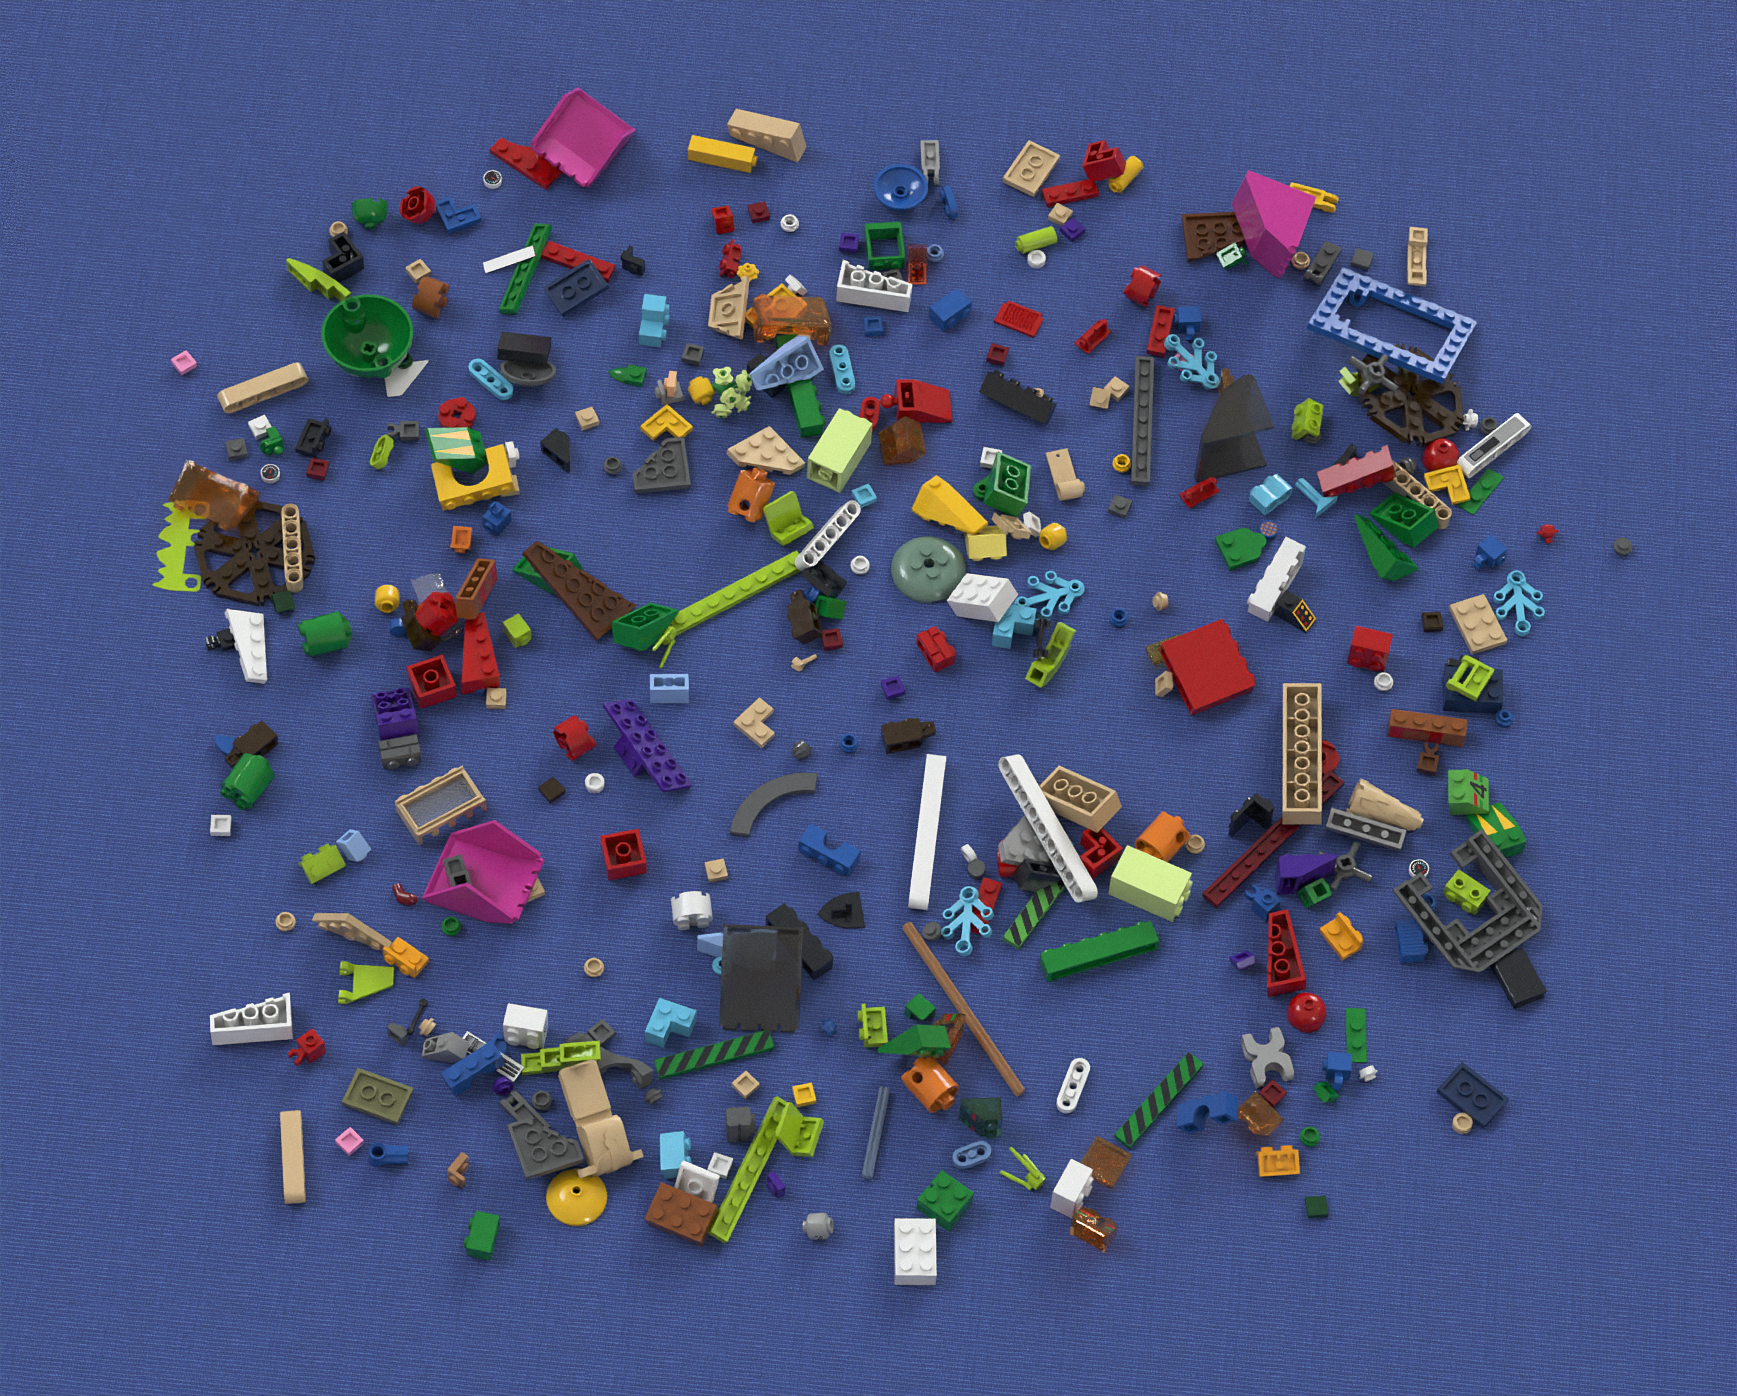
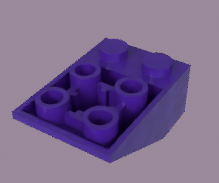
[371,688,420,741]
[1275,853,1337,895]

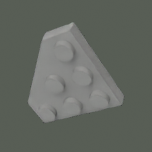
[998,815,1050,866]

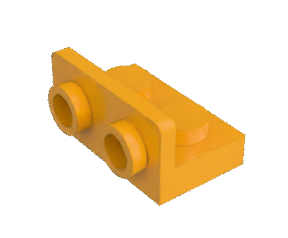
[1319,912,1363,961]
[383,937,429,978]
[1256,1145,1300,1177]

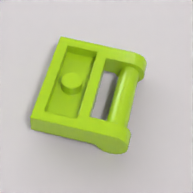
[1446,655,1495,701]

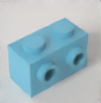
[660,1131,692,1179]

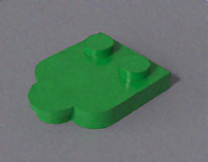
[1214,528,1266,571]

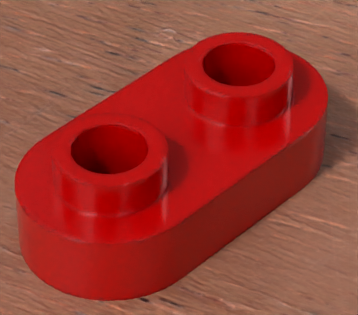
[859,397,880,431]

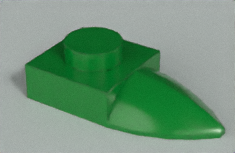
[608,364,647,387]

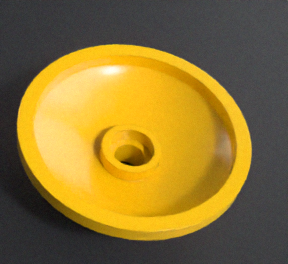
[546,1168,607,1226]

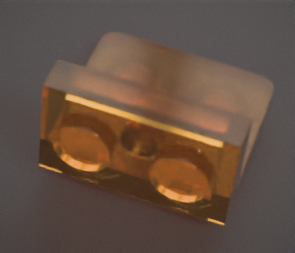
[1238,1091,1285,1137]

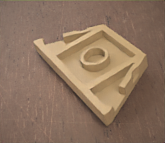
[708,276,750,339]

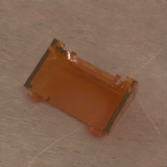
[752,294,832,346]
[168,459,261,532]

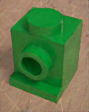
[1297,878,1332,909]

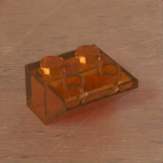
[878,416,926,465]

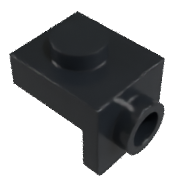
[620,245,645,276]

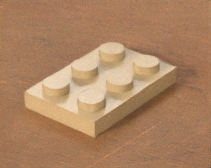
[1002,140,1060,197]
[1449,594,1507,655]

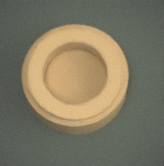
[1452,1113,1473,1134]

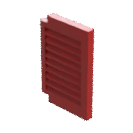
[994,301,1044,338]

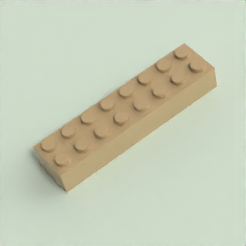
[1283,683,1322,824]

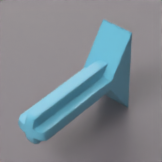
[1295,478,1338,518]

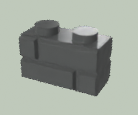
[378,734,422,770]
[725,1106,755,1143]

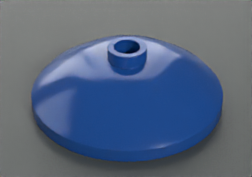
[874,164,928,211]

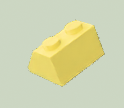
[964,525,1007,561]

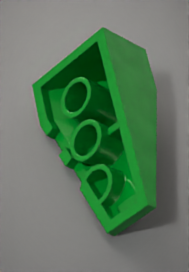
[1354,514,1419,581]

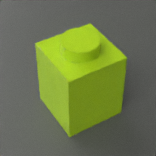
[503,613,531,648]

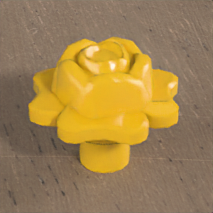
[737,263,759,282]

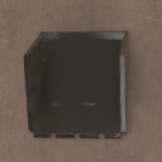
[1194,374,1274,483]
[719,924,803,1033]

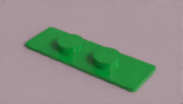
[1458,468,1503,515]
[1346,1008,1367,1063]

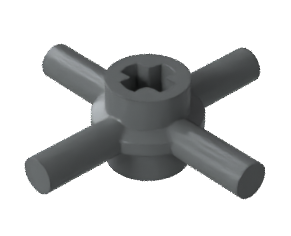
[1348,354,1399,394]
[1318,842,1373,892]

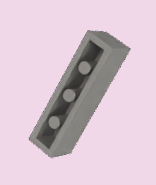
[1325,808,1407,852]

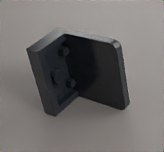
[1228,793,1274,837]

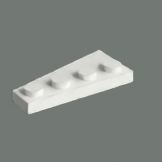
[225,609,267,684]

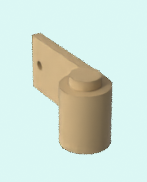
[1046,448,1085,501]

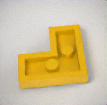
[640,404,693,441]
[1424,465,1470,505]

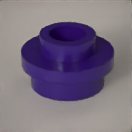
[493,1077,514,1095]

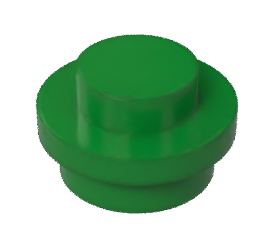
[441,917,461,936]
[1300,1127,1320,1147]

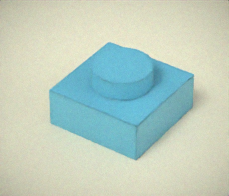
[852,483,877,508]

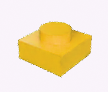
[792,1083,816,1108]

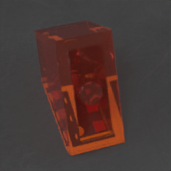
[907,244,927,284]

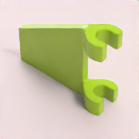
[338,961,394,1004]

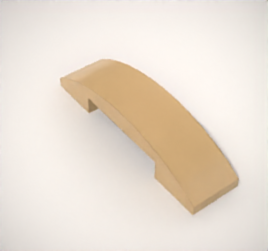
[1407,227,1428,287]

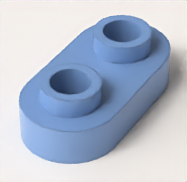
[952,1141,991,1170]

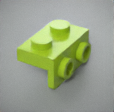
[1291,398,1324,440]
[298,843,346,884]
[857,1003,888,1047]

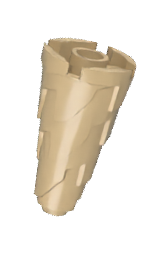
[1346,778,1424,831]

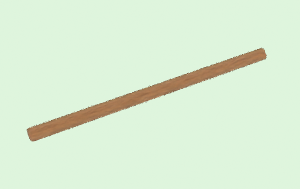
[903,922,1025,1096]

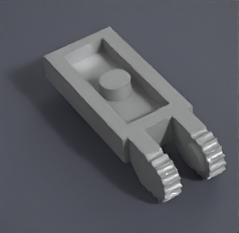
[920,140,940,185]

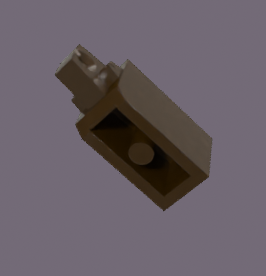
[787,590,823,644]
[401,599,442,651]
[881,718,936,754]
[225,720,279,768]

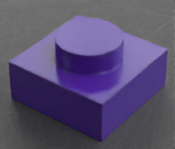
[1059,218,1085,242]
[839,232,859,253]
[880,675,905,700]
[1229,950,1256,970]
[766,1171,785,1198]

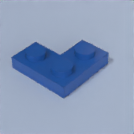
[435,196,482,234]

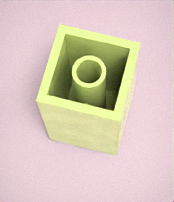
[807,408,872,493]
[1108,845,1193,922]

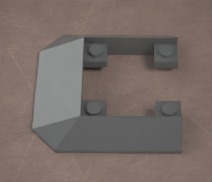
[1392,829,1543,973]

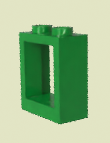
[864,222,905,271]

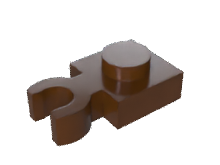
[1416,741,1439,776]

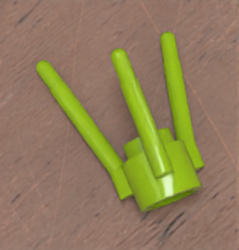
[652,625,677,669]
[1000,1147,1047,1191]

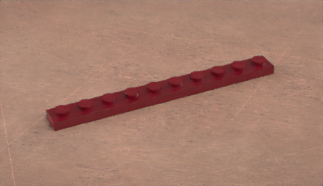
[1202,770,1345,909]

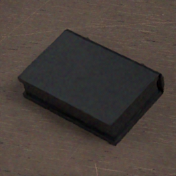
[497,332,551,365]
[1490,947,1547,1009]

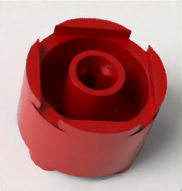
[1123,265,1162,308]
[415,591,459,636]
[553,715,596,761]

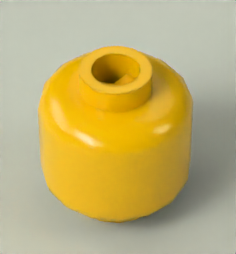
[688,376,715,405]
[1039,523,1067,550]
[375,585,400,613]

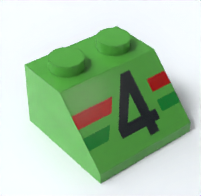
[1448,769,1489,815]

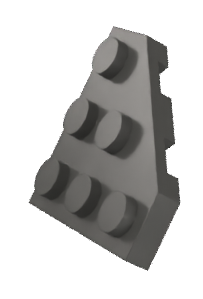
[633,437,691,494]
[507,1119,584,1181]

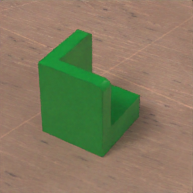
[815,595,847,619]
[904,993,936,1022]

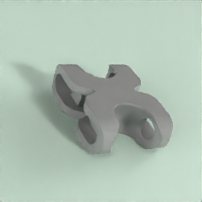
[1241,1027,1294,1088]

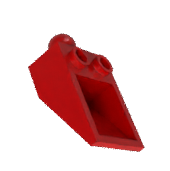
[880,379,952,423]

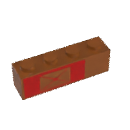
[455,558,498,620]
[1387,709,1467,747]

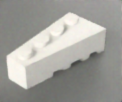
[1247,537,1306,622]
[210,992,293,1045]

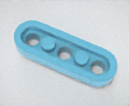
[829,345,855,395]
[468,359,513,400]

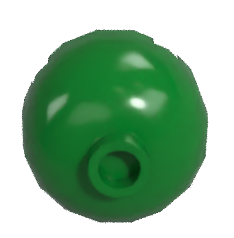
[351,198,388,229]

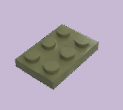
[342,1068,414,1125]

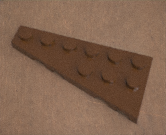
[1181,212,1246,263]
[522,541,637,641]

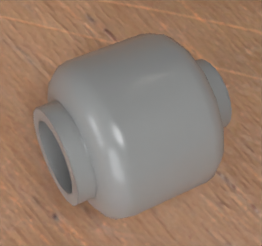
[803,1212,834,1240]

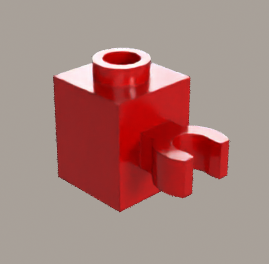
[288,1028,326,1066]

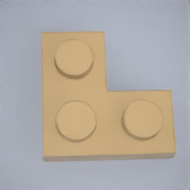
[733,697,775,749]

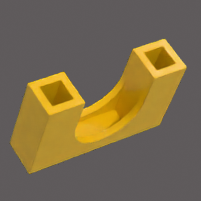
[431,444,516,511]

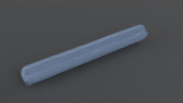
[862,1086,890,1179]

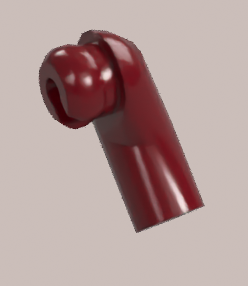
[392,883,418,906]

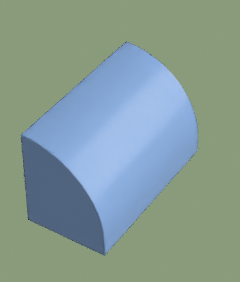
[650,674,689,703]

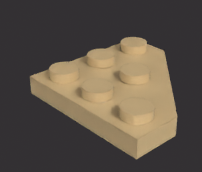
[726,426,805,475]
[312,913,392,950]

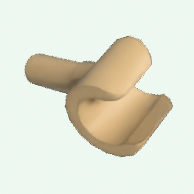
[791,654,817,672]

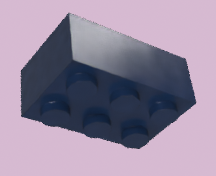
[1443,666,1503,714]

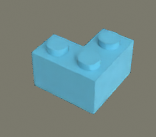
[639,294,670,348]
[992,604,1036,649]
[645,998,697,1048]

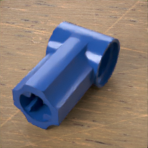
[368,1142,408,1167]

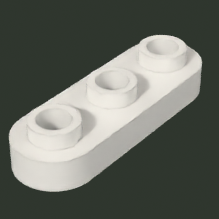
[1056,1058,1090,1114]

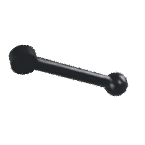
[407,999,427,1035]

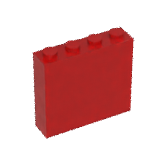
[1158,619,1256,716]

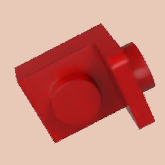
[711,205,735,234]

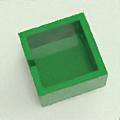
[916,1170,974,1232]

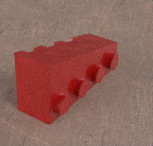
[462,612,500,695]

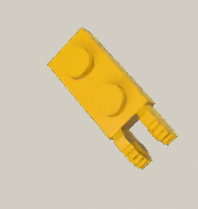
[1290,182,1339,213]

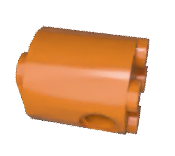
[727,468,775,523]
[1135,811,1191,863]
[901,1056,959,1113]

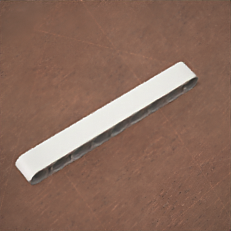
[908,754,946,910]
[998,754,1098,902]

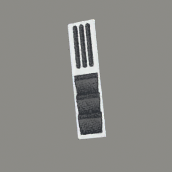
[463,1031,524,1082]

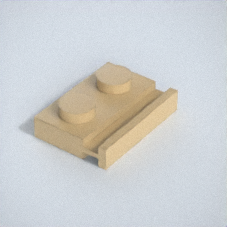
[992,513,1032,540]

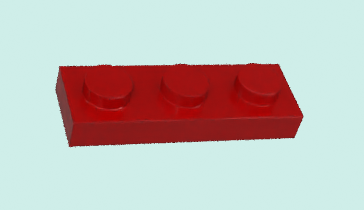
[1042,179,1099,207]
[1146,305,1175,357]
[970,877,1002,935]

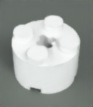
[671,891,713,930]

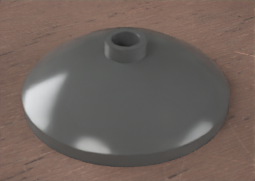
[500,360,556,388]

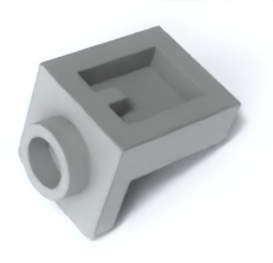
[654,380,683,405]

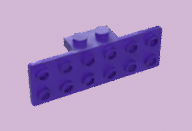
[603,699,692,793]

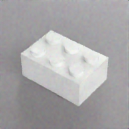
[947,573,1018,622]
[894,1218,937,1285]

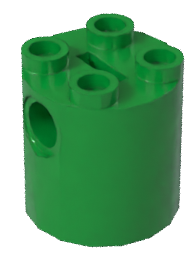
[297,611,352,657]
[220,753,275,811]

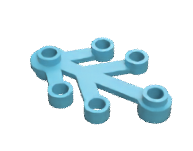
[1164,334,1220,390]
[1493,570,1545,636]
[1014,571,1084,619]
[941,886,994,956]

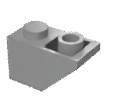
[421,1032,469,1064]

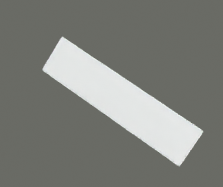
[483,245,535,273]

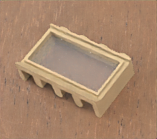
[395,765,487,846]

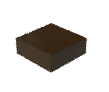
[1421,612,1443,632]
[538,777,565,803]

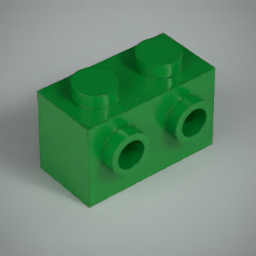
[464,1211,500,1260]

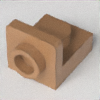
[447,1152,469,1188]

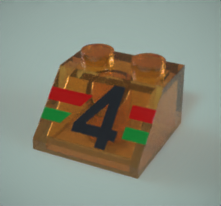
[929,1013,966,1064]
[1070,1206,1118,1253]

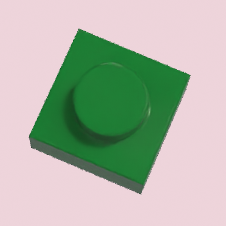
[1313,1081,1339,1103]

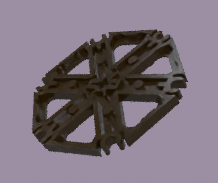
[1357,343,1464,447]
[194,499,315,607]

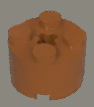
[412,276,450,319]

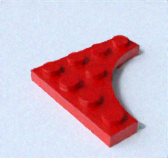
[490,137,563,190]

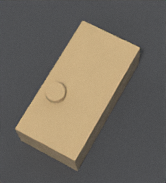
[1039,766,1122,833]

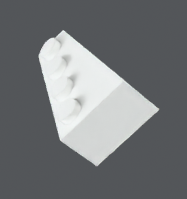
[836,260,912,312]

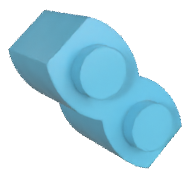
[1249,474,1293,515]

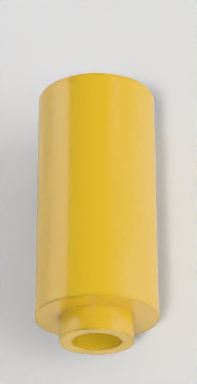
[1108,156,1144,193]

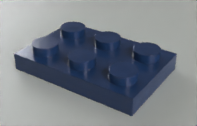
[543,259,609,317]
[1437,1062,1509,1129]

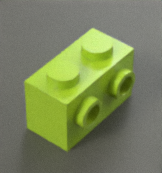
[1443,869,1491,916]

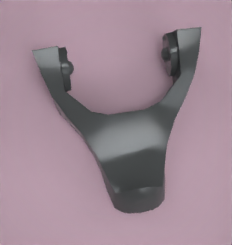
[564,1032,654,1090]

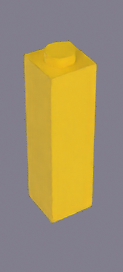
[688,135,758,173]

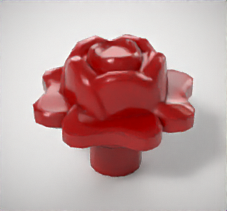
[1536,524,1559,543]

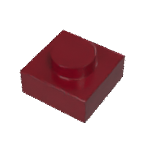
[748,201,770,224]
[986,343,1009,366]
[306,458,330,481]
[821,628,843,651]
[1258,1079,1287,1108]

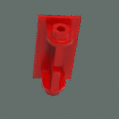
[719,239,742,278]
[1074,319,1112,354]
[1179,477,1220,508]

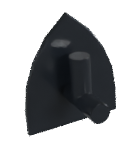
[817,892,865,928]

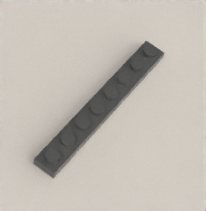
[1131,356,1154,486]

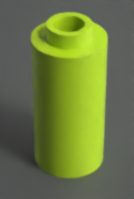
[1015,226,1057,254]

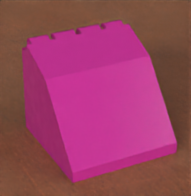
[530,87,636,188]
[1232,170,1316,278]
[422,820,544,924]

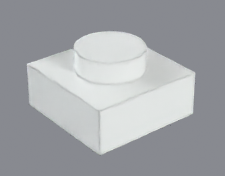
[785,275,807,296]
[248,415,272,440]
[505,441,519,468]
[980,447,1002,468]
[1023,511,1041,537]
[210,815,232,836]
[707,1152,733,1179]

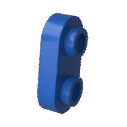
[939,185,958,219]

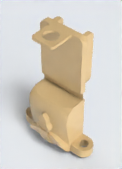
[558,1059,644,1178]

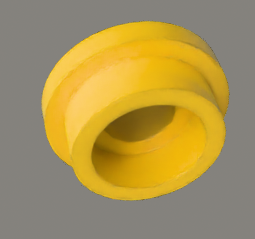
[1112,454,1131,472]

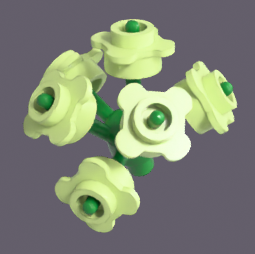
[711,367,752,419]

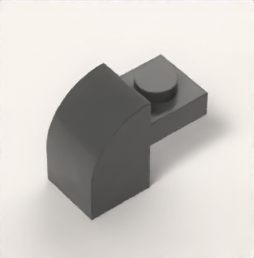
[443,854,472,888]

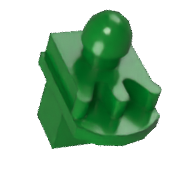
[259,426,284,456]

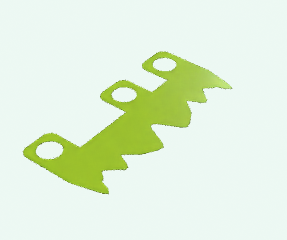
[152,501,210,592]

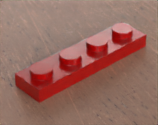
[541,241,616,283]

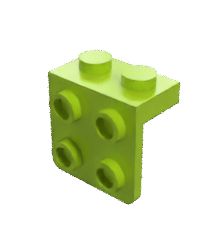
[763,491,814,546]
[776,1102,824,1157]

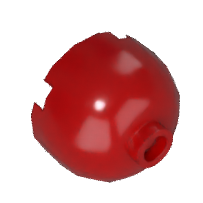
[399,186,436,224]
[1422,438,1459,472]
[1287,992,1327,1033]

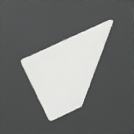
[385,360,428,397]

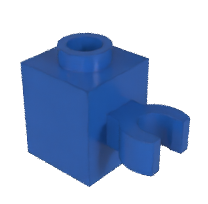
[1174,306,1201,341]
[482,501,512,536]
[1472,535,1507,570]
[1245,884,1281,922]
[1322,1052,1352,1090]

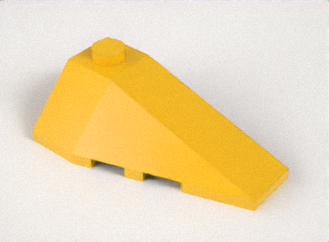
[912,475,988,535]

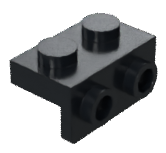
[295,418,332,458]

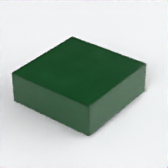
[271,590,295,614]
[1305,1195,1328,1218]

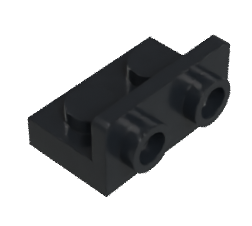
[801,560,847,597]

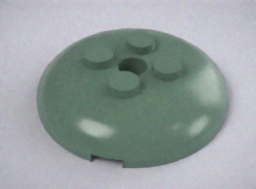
[891,536,966,603]

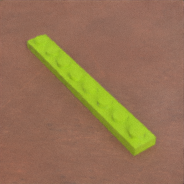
[670,550,800,635]
[708,1096,787,1243]

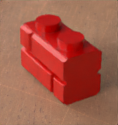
[916,626,956,673]

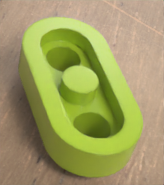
[369,434,394,470]

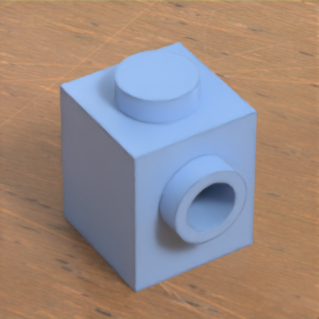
[336,829,371,862]

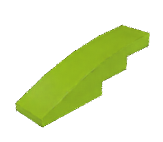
[286,258,351,302]
[521,1041,601,1075]

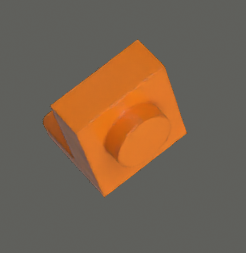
[450,526,472,553]

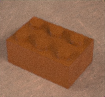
[645,1182,719,1247]

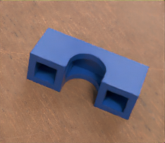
[798,823,861,877]
[441,1040,505,1097]
[1177,1091,1238,1134]

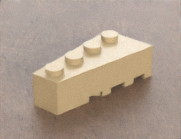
[727,109,807,163]

